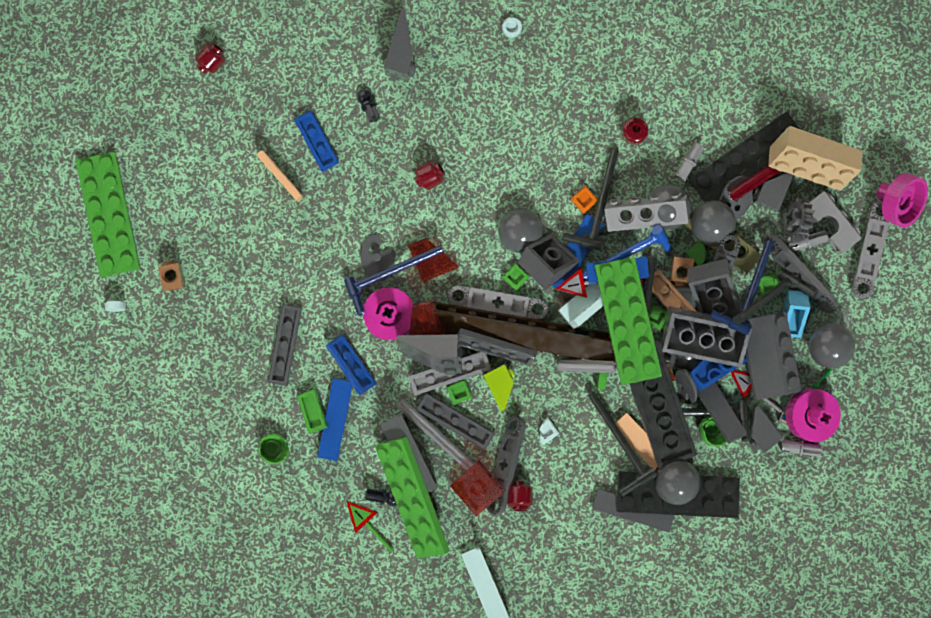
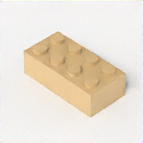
[768,126,862,191]

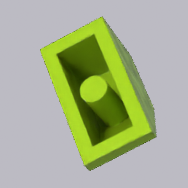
[483,364,515,412]

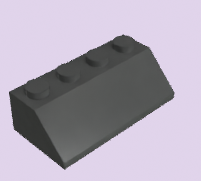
[662,306,752,367]
[746,312,802,400]
[379,413,438,492]

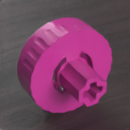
[876,173,928,228]
[363,287,416,340]
[785,388,841,442]

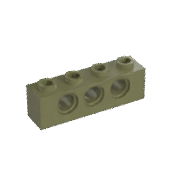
[682,206,761,275]

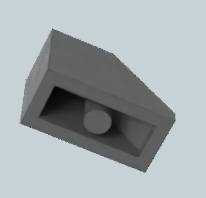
[753,173,794,212]
[749,405,783,453]

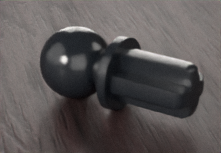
[357,89,380,122]
[364,488,397,507]

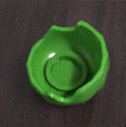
[699,416,727,447]
[258,434,290,464]

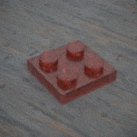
[450,460,506,517]

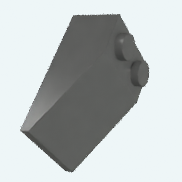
[384,10,417,82]
[687,258,742,318]
[397,335,463,375]

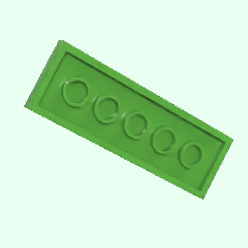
[75,151,141,278]
[594,257,662,386]
[375,436,450,559]

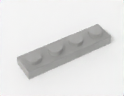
[409,352,491,396]

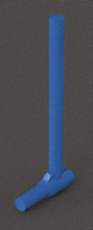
[582,225,673,281]

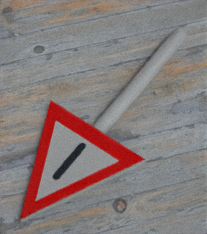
[555,269,588,298]
[730,370,783,413]

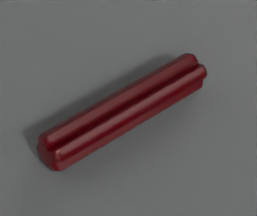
[729,165,780,201]

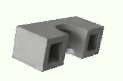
[809,191,862,255]

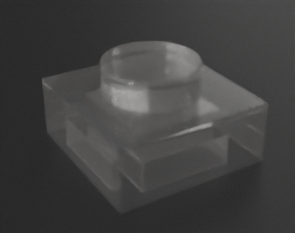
[830,311,852,331]

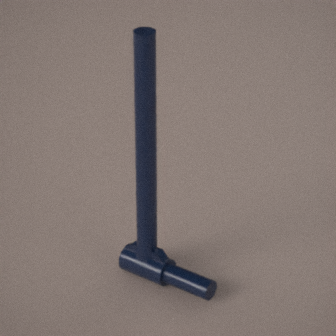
[710,240,773,335]
[344,245,444,316]

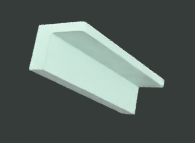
[559,284,603,329]
[461,546,510,618]

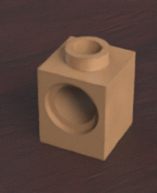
[669,257,694,287]
[158,260,186,292]

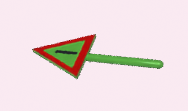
[346,501,393,552]

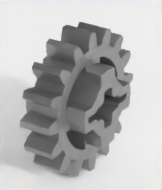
[781,198,815,243]

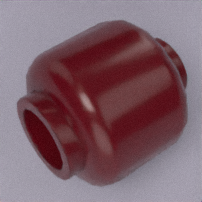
[195,43,225,73]
[621,117,649,145]
[414,160,445,190]
[507,481,533,512]

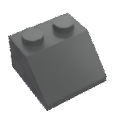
[518,233,579,290]

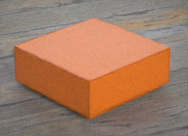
[570,186,598,214]

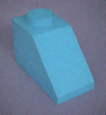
[782,290,811,338]

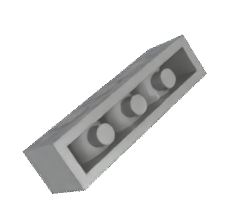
[604,193,690,232]

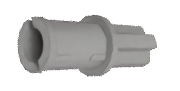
[674,142,704,181]
[787,231,828,252]
[781,439,823,457]

